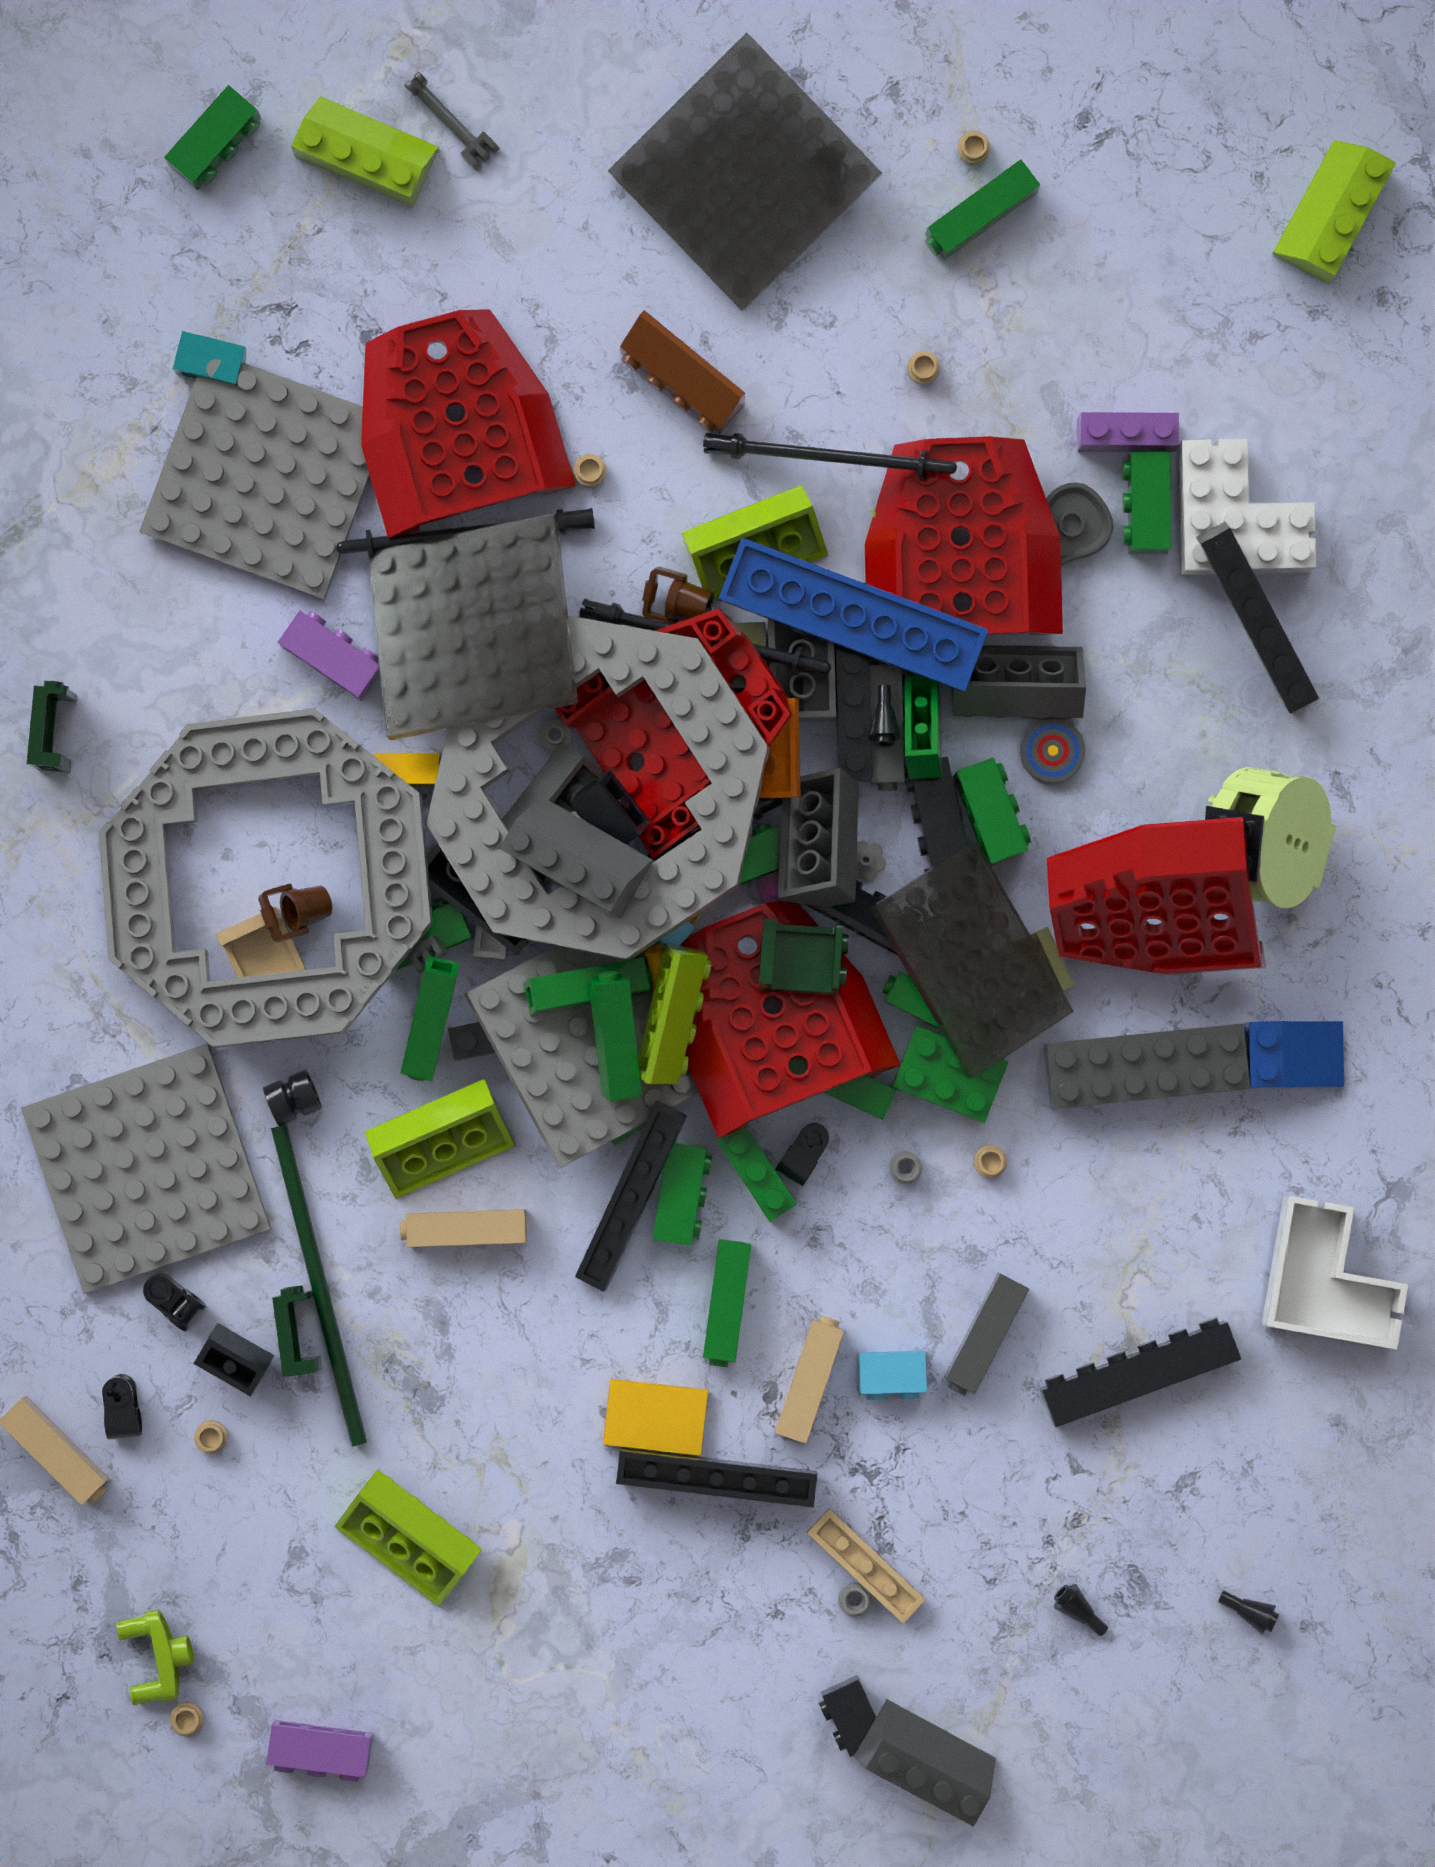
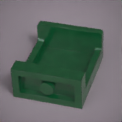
[26,681,77,773]
[758,919,849,996]
[272,1285,322,1377]

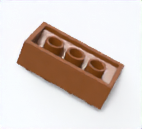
[620,310,745,434]

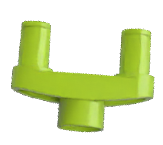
[116,1609,194,1706]

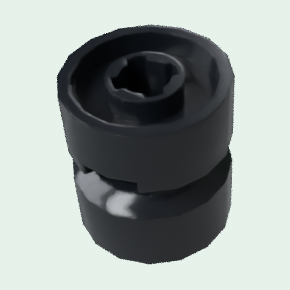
[263,1069,322,1126]

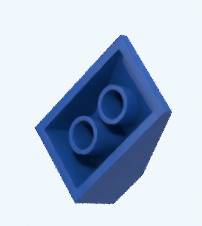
[1244,1021,1344,1088]

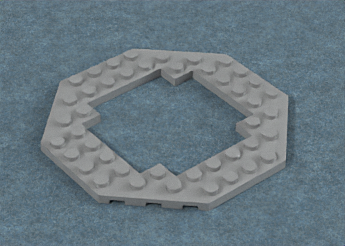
[426,615,770,960]
[99,708,433,1048]

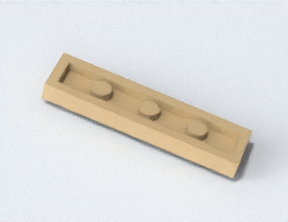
[807,1508,926,1624]

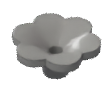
[856,841,886,881]

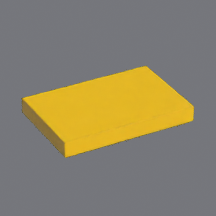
[603,1378,708,1456]

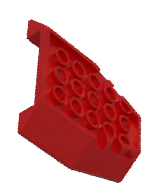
[361,309,576,539]
[864,436,1063,636]
[552,608,792,859]
[1047,817,1266,975]
[679,901,901,1139]

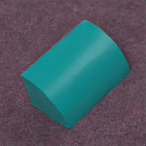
[173,331,246,386]

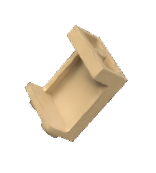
[216,907,307,978]

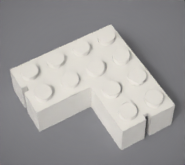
[1177,439,1316,575]
[1261,1195,1408,1350]

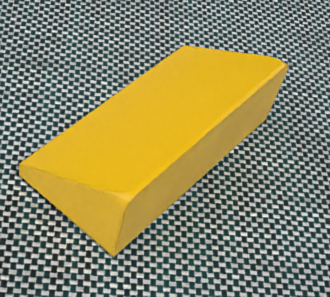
[374,753,440,786]

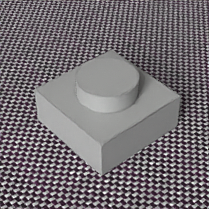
[473,924,507,960]

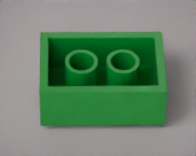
[953,757,1031,868]
[891,1025,1009,1123]

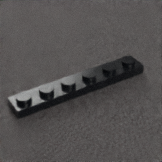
[575,1101,688,1292]

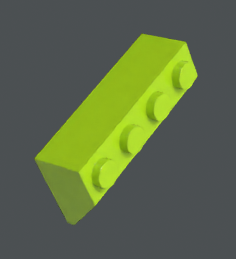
[291,96,439,207]
[1272,140,1397,284]
[681,485,828,601]
[638,943,711,1084]
[364,1078,515,1199]
[334,1469,482,1606]

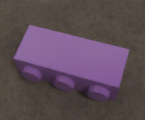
[1077,412,1179,452]
[278,610,383,701]
[266,1720,373,1782]

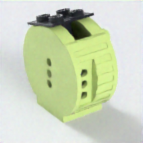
[1205,767,1336,908]

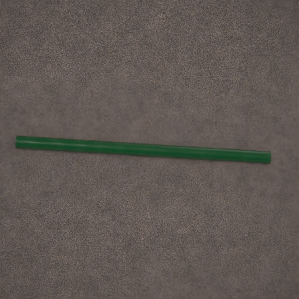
[271,1124,367,1447]

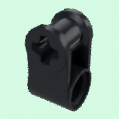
[775,1123,829,1187]
[143,1273,207,1332]
[102,1374,142,1440]

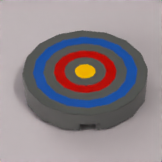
[1020,718,1085,783]

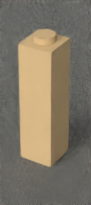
[400,1209,527,1247]
[775,1315,844,1444]
[0,1396,110,1506]

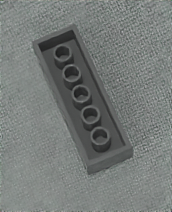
[1044,1023,1251,1109]

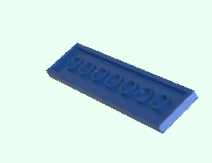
[718,538,989,693]

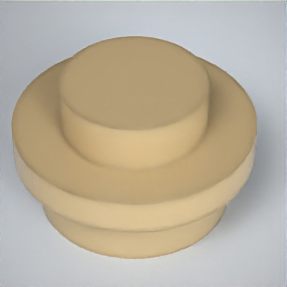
[958,131,990,164]
[907,351,940,384]
[574,454,606,487]
[974,1145,1007,1178]
[194,1420,228,1454]
[170,1702,204,1736]

